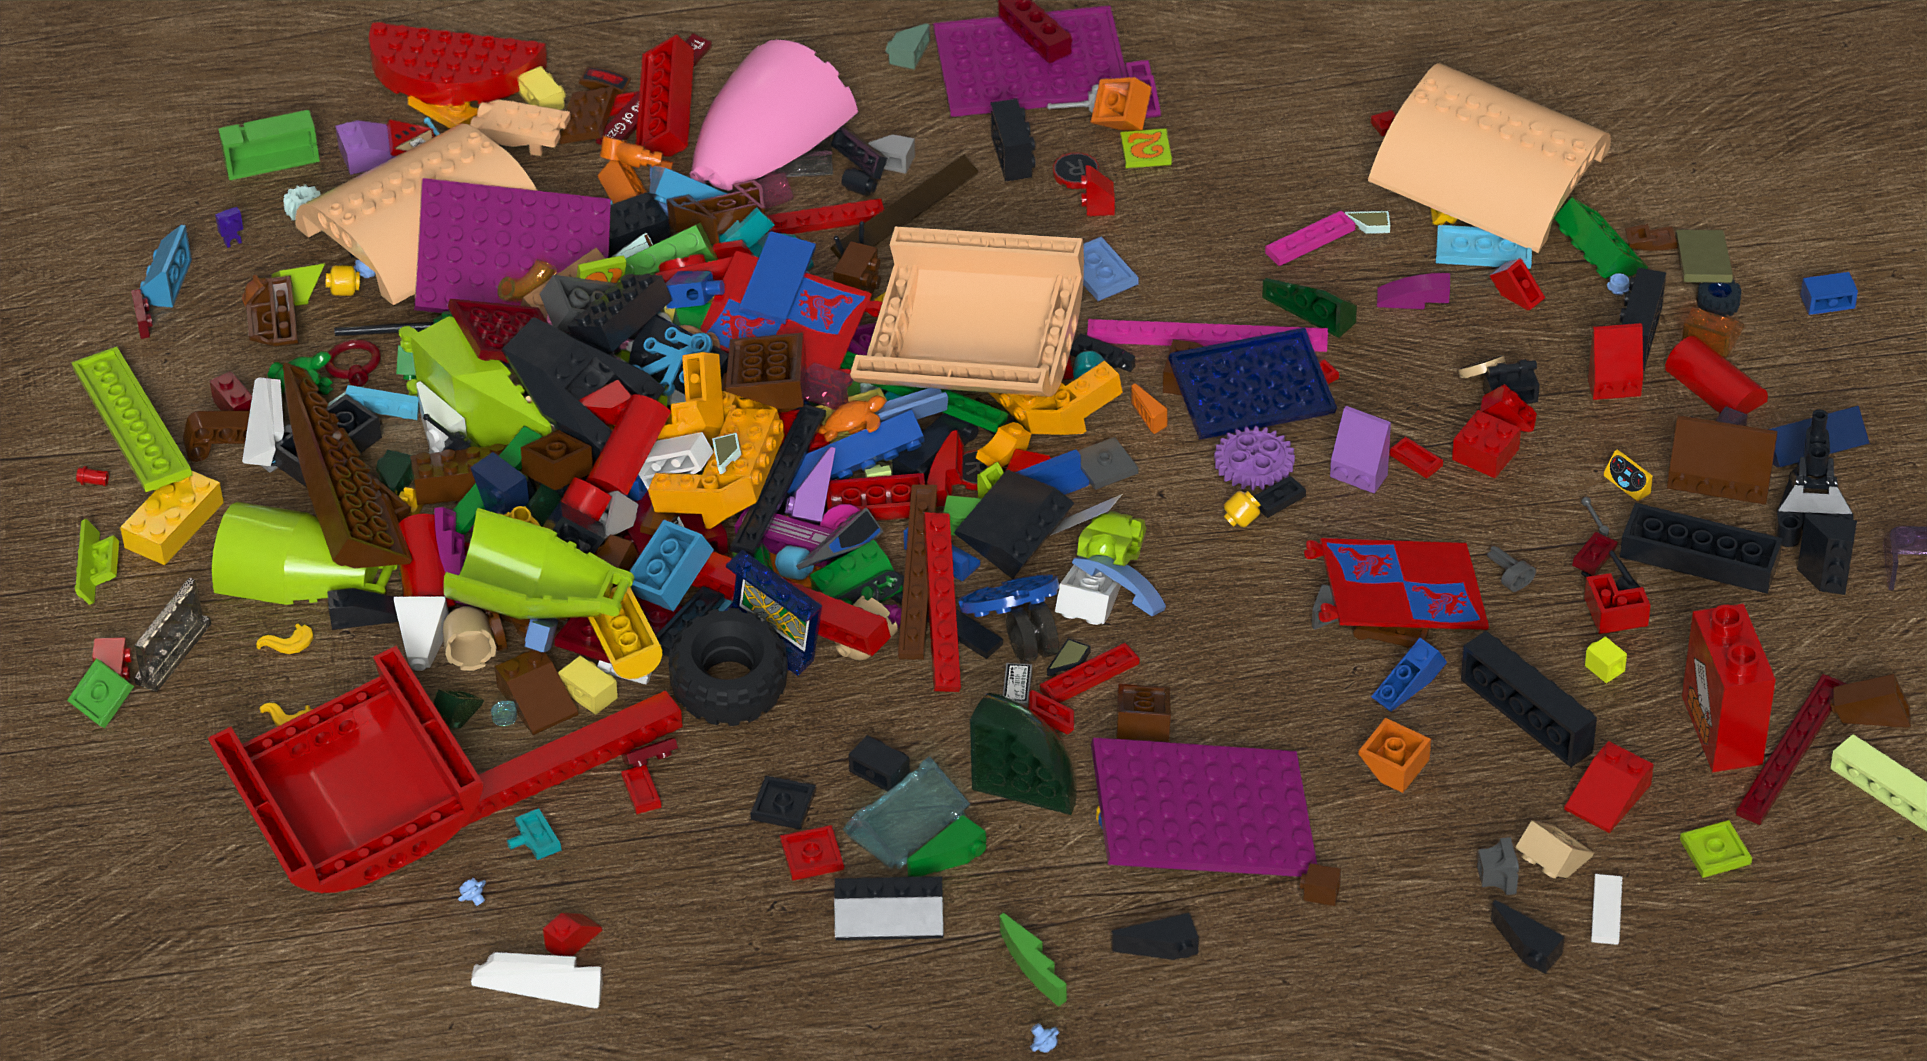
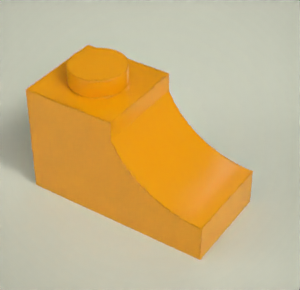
[976,422,1032,467]

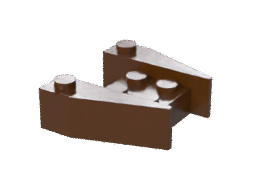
[666,180,767,245]

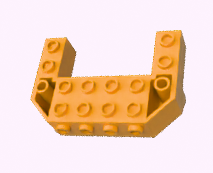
[604,352,724,447]
[988,360,1123,435]
[648,391,784,529]

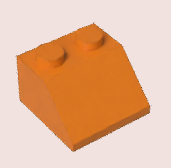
[1091,77,1152,131]

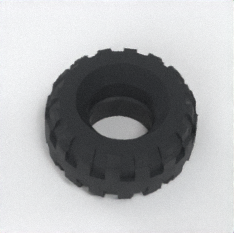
[669,608,788,726]

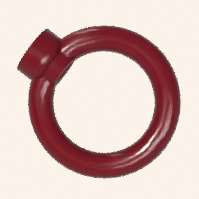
[324,339,381,387]

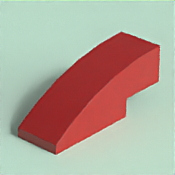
[927,430,964,507]

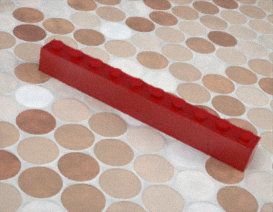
[691,551,891,656]
[463,690,682,827]

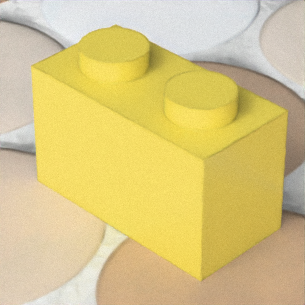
[518,66,565,110]
[558,656,618,715]

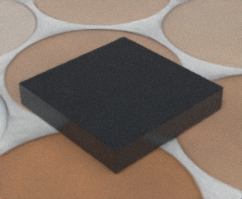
[750,775,816,830]

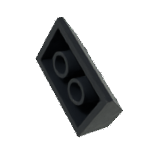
[1797,513,1857,595]

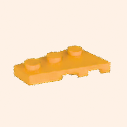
[408,96,478,129]

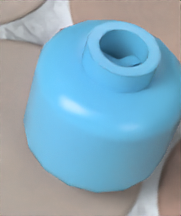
[775,545,814,580]

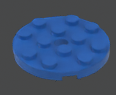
[958,574,1060,617]

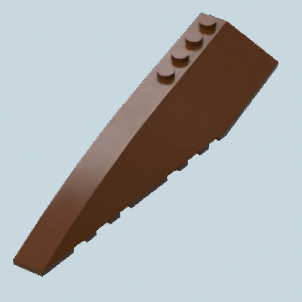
[283,362,412,569]

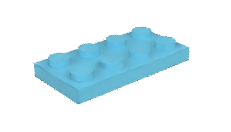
[1436,225,1532,269]

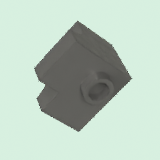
[1477,837,1519,895]

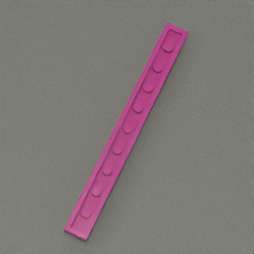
[1087,319,1328,352]

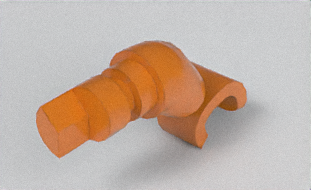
[600,135,673,170]

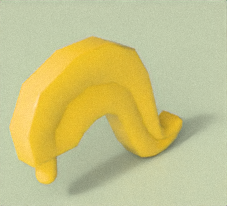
[256,624,314,654]
[260,703,312,727]

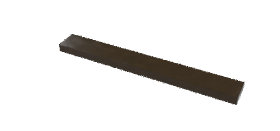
[830,155,979,260]

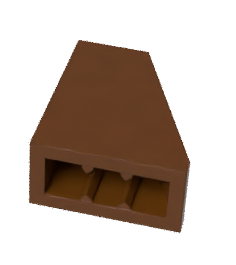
[1830,674,1911,728]

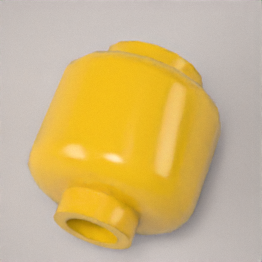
[326,265,360,296]
[1224,490,1261,528]

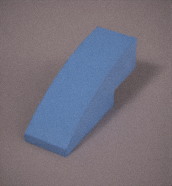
[525,618,558,652]

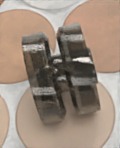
[1005,601,1059,664]

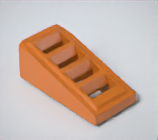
[1131,384,1167,434]

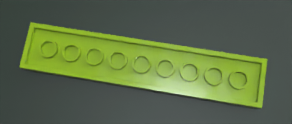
[71,347,193,492]

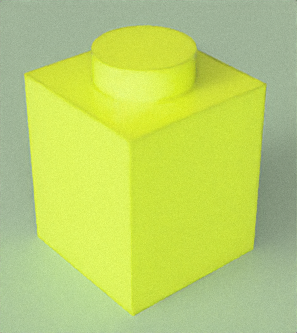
[1585,637,1627,683]

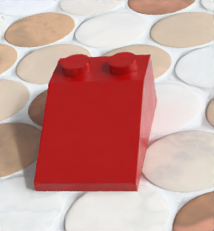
[1588,323,1643,400]
[1564,741,1654,833]

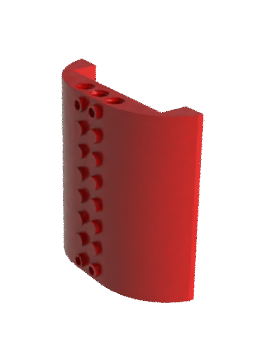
[208,646,484,893]

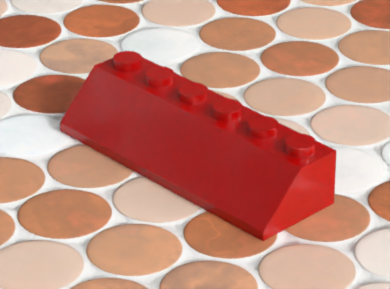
[636,34,694,157]

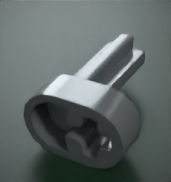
[1487,546,1536,592]

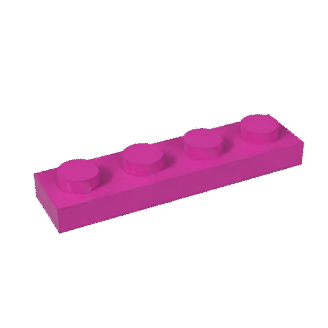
[1265,210,1355,266]

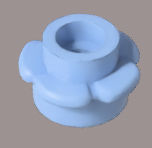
[1607,274,1630,295]

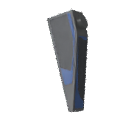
[796,507,884,570]

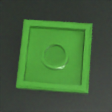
[67,658,134,728]

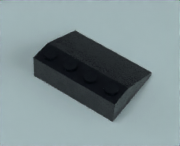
[954,469,1074,579]

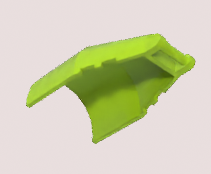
[212,502,398,605]
[444,508,635,619]

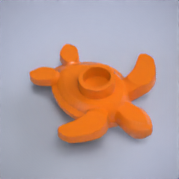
[818,395,886,441]

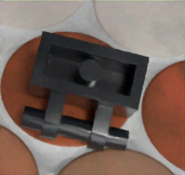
[1483,359,1540,404]

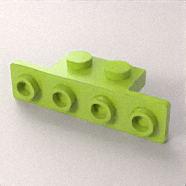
[75,519,119,605]

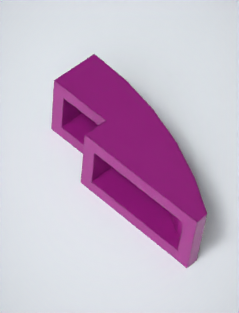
[1125,60,1161,118]
[1377,273,1450,309]

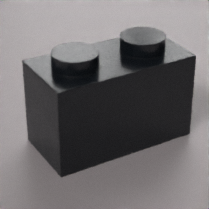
[848,735,910,794]

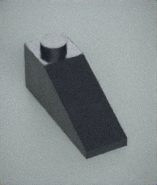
[327,588,399,630]
[1491,900,1565,974]
[1111,913,1199,960]

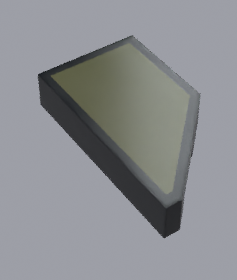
[1047,638,1091,677]

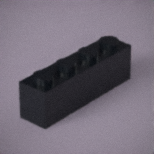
[892,413,979,481]

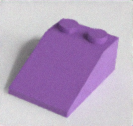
[335,120,396,175]
[1330,406,1391,494]
[785,447,836,525]

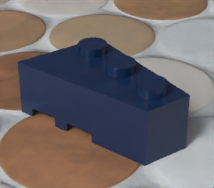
[470,452,530,515]

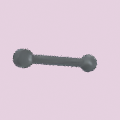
[1581,497,1609,536]

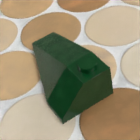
[1262,278,1357,338]

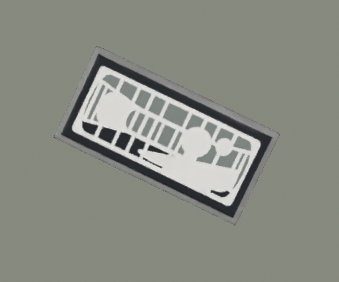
[1002,663,1032,708]

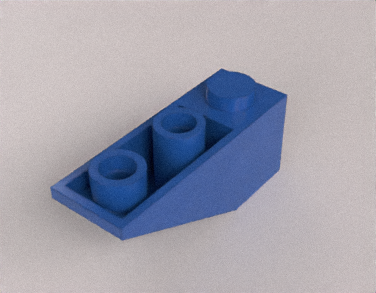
[1371,638,1447,712]

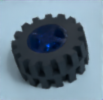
[1697,279,1741,318]

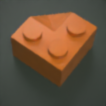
[1359,718,1431,793]

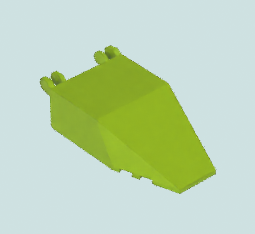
[399,316,552,447]

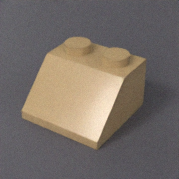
[1515,820,1594,879]

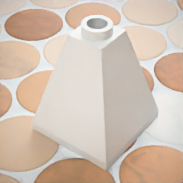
[394,597,449,671]

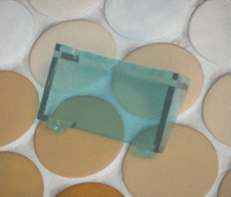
[843,756,970,869]

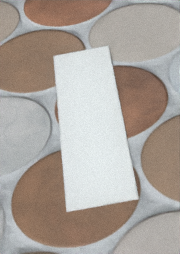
[1050,494,1122,536]

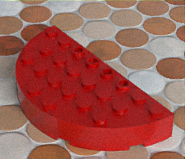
[369,22,547,106]

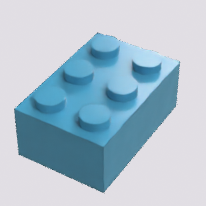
[629,520,714,611]

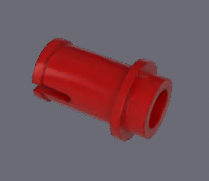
[76,466,109,487]

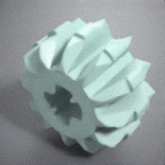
[283,184,321,220]

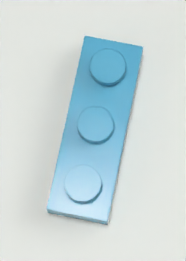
[346,385,419,420]

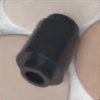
[841,168,878,196]

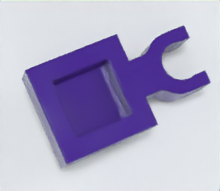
[215,207,243,248]

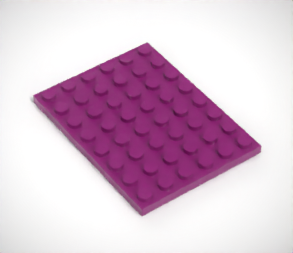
[933,6,1128,117]
[414,178,611,313]
[1091,738,1317,877]

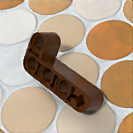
[183,411,250,462]

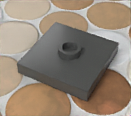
[1078,437,1138,490]

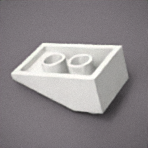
[416,381,467,453]
[1055,565,1121,625]

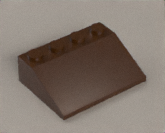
[726,333,806,410]
[1667,415,1778,505]

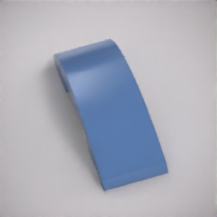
[1072,555,1166,616]

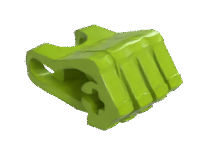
[1077,511,1146,567]

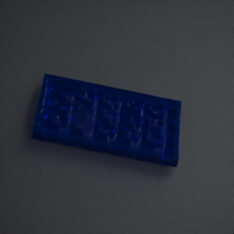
[1168,327,1337,440]

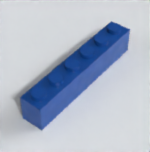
[787,410,925,497]

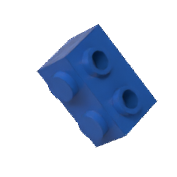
[1800,272,1858,315]

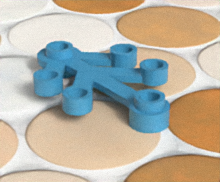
[633,327,713,396]

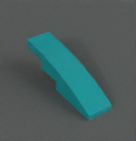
[711,207,775,248]

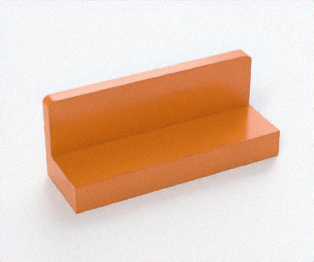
[598,160,647,204]

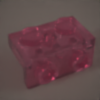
[755,172,794,208]
[804,363,854,410]

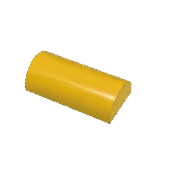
[588,586,662,679]

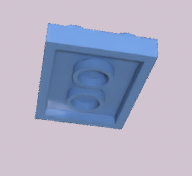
[1083,237,1138,301]

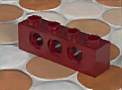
[998,0,1073,64]

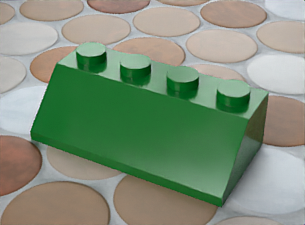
[1554,197,1648,279]

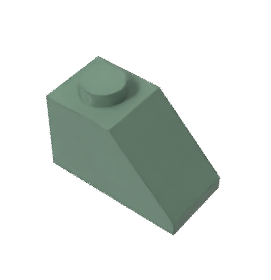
[886,24,930,69]

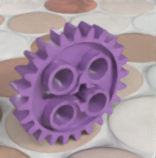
[1214,426,1295,491]

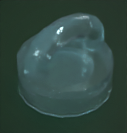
[491,700,517,726]

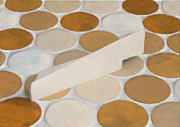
[242,377,284,466]
[471,952,603,1008]

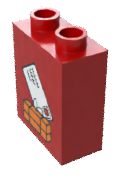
[1682,603,1776,773]

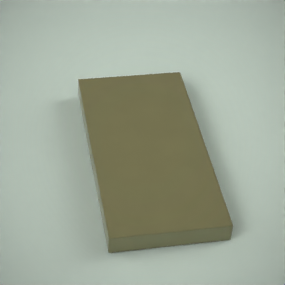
[1676,230,1733,283]

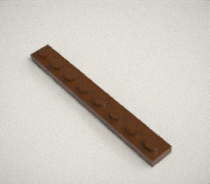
[898,485,938,660]

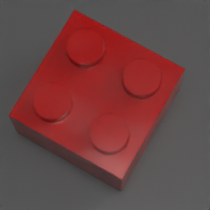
[1452,410,1521,478]

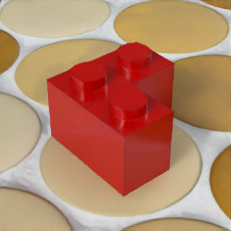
[1584,573,1651,634]

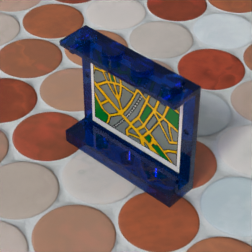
[724,550,822,676]

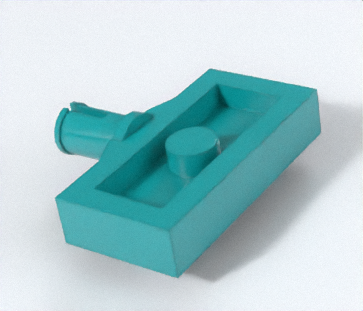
[506,808,561,860]

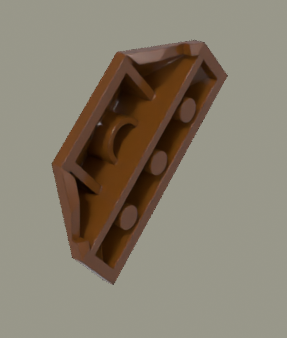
[246,275,299,347]

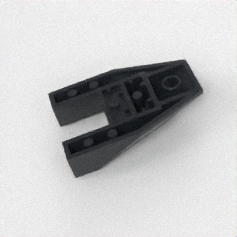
[502,317,666,462]

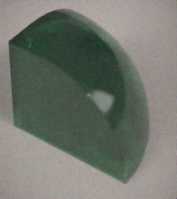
[970,692,1077,815]

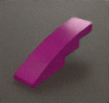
[434,507,473,607]

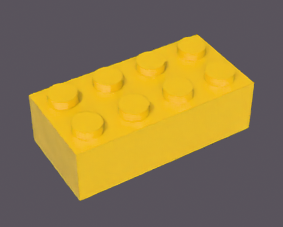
[120,470,224,565]

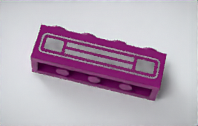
[735,506,834,568]

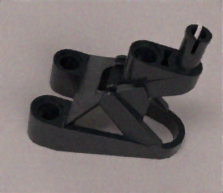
[1775,409,1854,547]

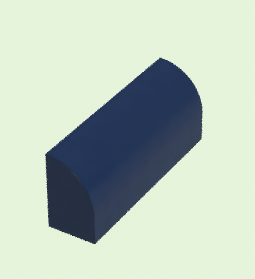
[1768,406,1869,467]

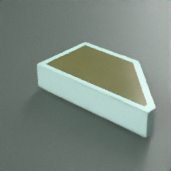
[1345,211,1390,233]
[712,433,741,474]

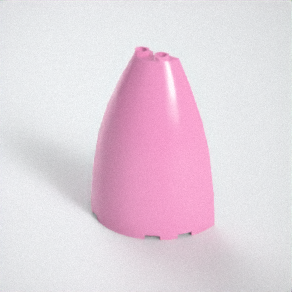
[690,40,858,191]

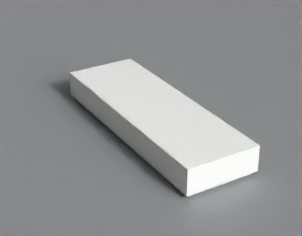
[1591,874,1622,944]

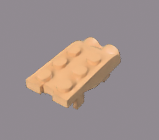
[470,100,570,156]

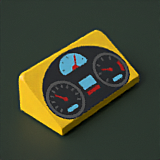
[1604,450,1653,501]

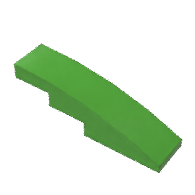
[1000,913,1067,1007]

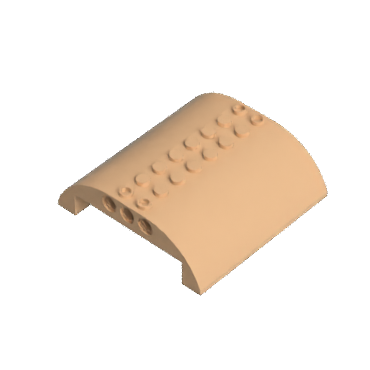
[1368,63,1611,253]
[295,124,537,305]
[850,227,1084,397]

